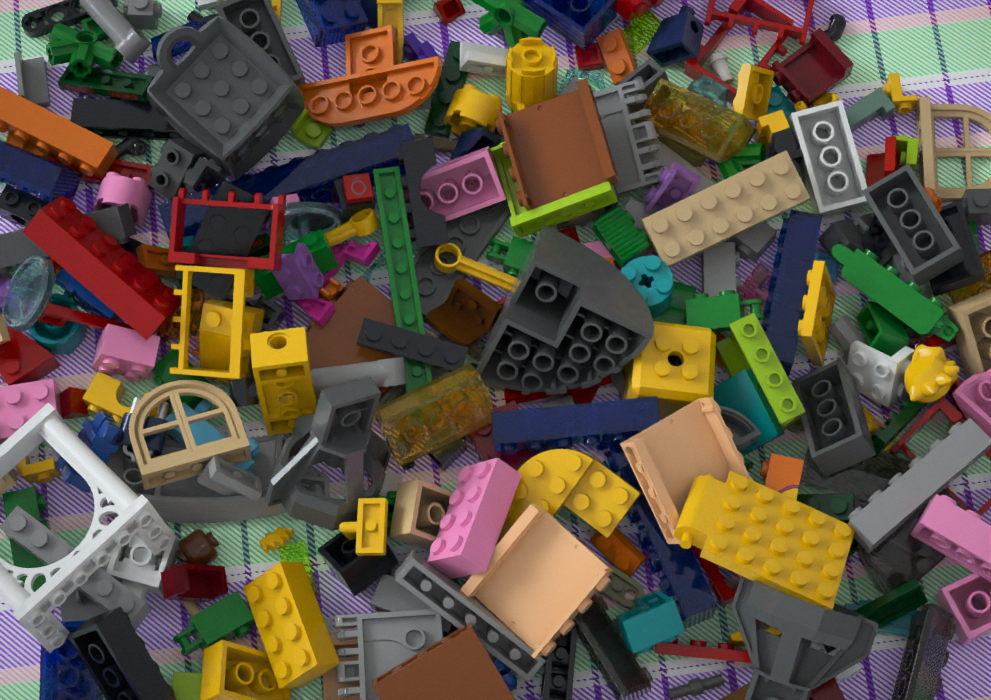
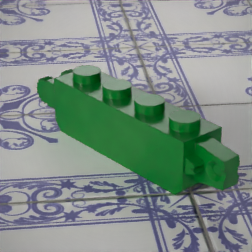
[831,243,960,343]

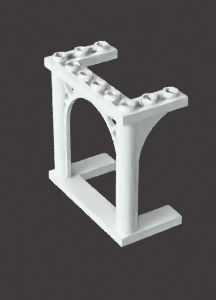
[0,402,176,653]

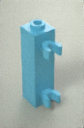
[165,399,260,475]

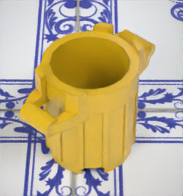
[505,37,558,112]

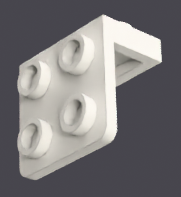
[847,341,915,408]

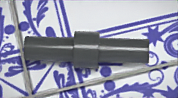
[667,674,724,700]

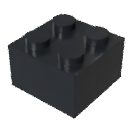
[317,532,399,596]

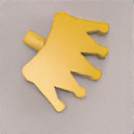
[259,527,295,554]

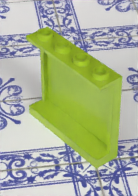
[490,141,618,238]
[716,313,806,431]

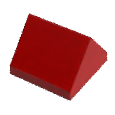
[433,0,466,25]
[59,387,89,420]

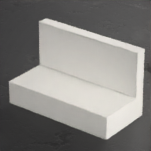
[460,41,509,78]

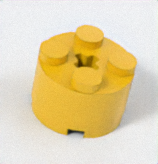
[444,84,503,137]

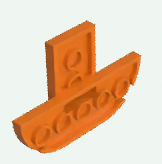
[298,25,442,128]

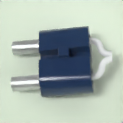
[116,398,169,463]

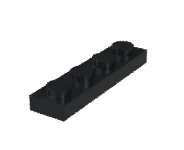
[357,318,469,376]

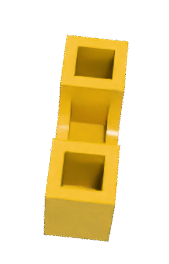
[82,372,173,426]

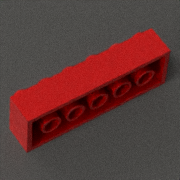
[22,195,182,340]

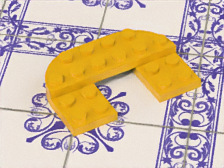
[496,449,642,545]

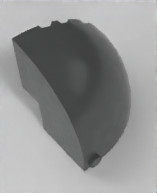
[472,225,654,395]

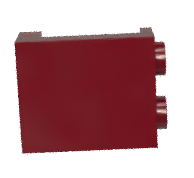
[771,28,854,107]

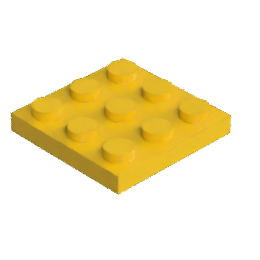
[798,260,836,367]

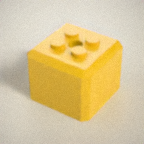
[622,321,716,421]

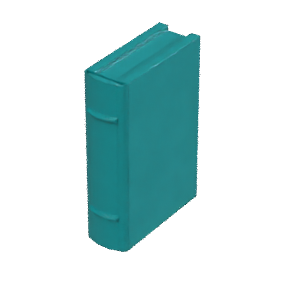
[713,369,785,456]

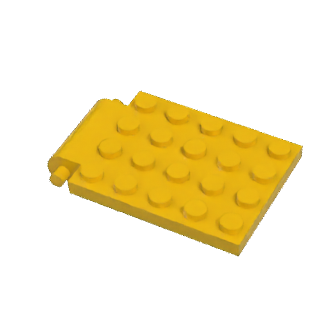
[674,470,855,610]

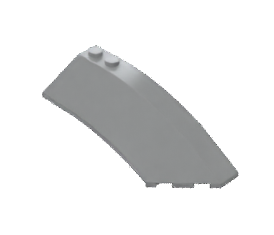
[102,434,330,523]

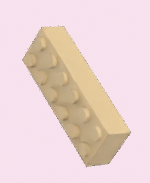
[640,150,810,268]

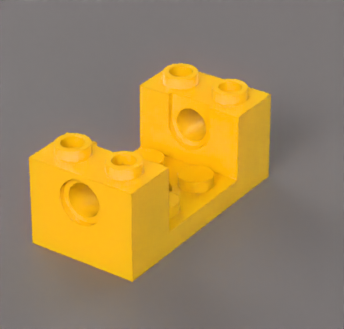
[250,327,319,436]

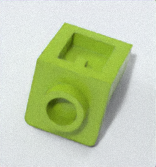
[290,108,332,152]
[893,135,919,172]

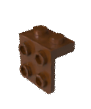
[425,277,503,347]

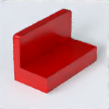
[866,136,899,188]

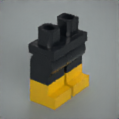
[753,110,803,176]

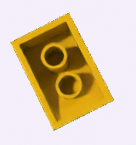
[199,299,265,383]
[200,640,291,700]

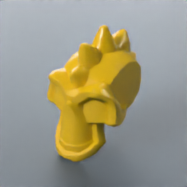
[904,344,960,403]

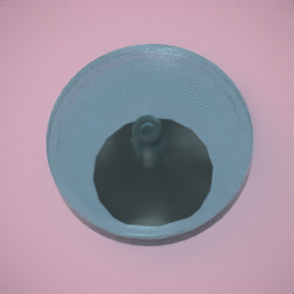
[265,202,342,242]
[2,255,55,332]

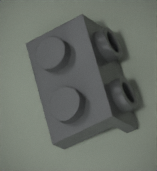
[184,157,226,207]

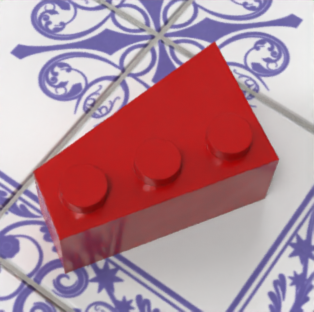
[0,320,60,386]

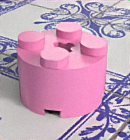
[93,172,152,227]

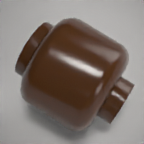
[177,529,220,565]

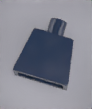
[646,6,704,68]

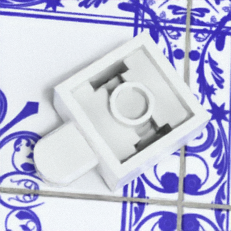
[106,534,179,600]

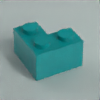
[615,590,685,654]

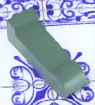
[845,87,896,132]

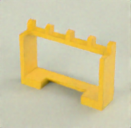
[169,265,255,379]

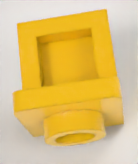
[882,73,919,114]
[16,455,61,484]

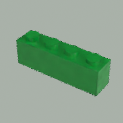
[2,486,55,592]

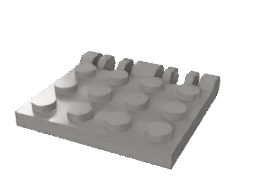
[593,79,664,194]
[335,609,443,700]

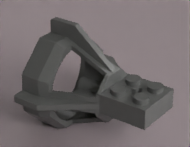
[265,377,392,531]
[731,576,879,700]

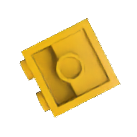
[733,63,775,121]

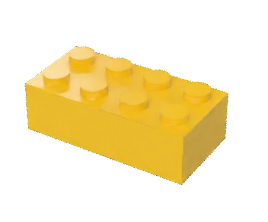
[243,562,340,689]

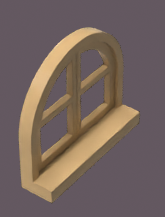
[916,97,991,203]
[129,380,252,490]

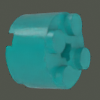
[621,255,674,317]
[27,294,86,355]

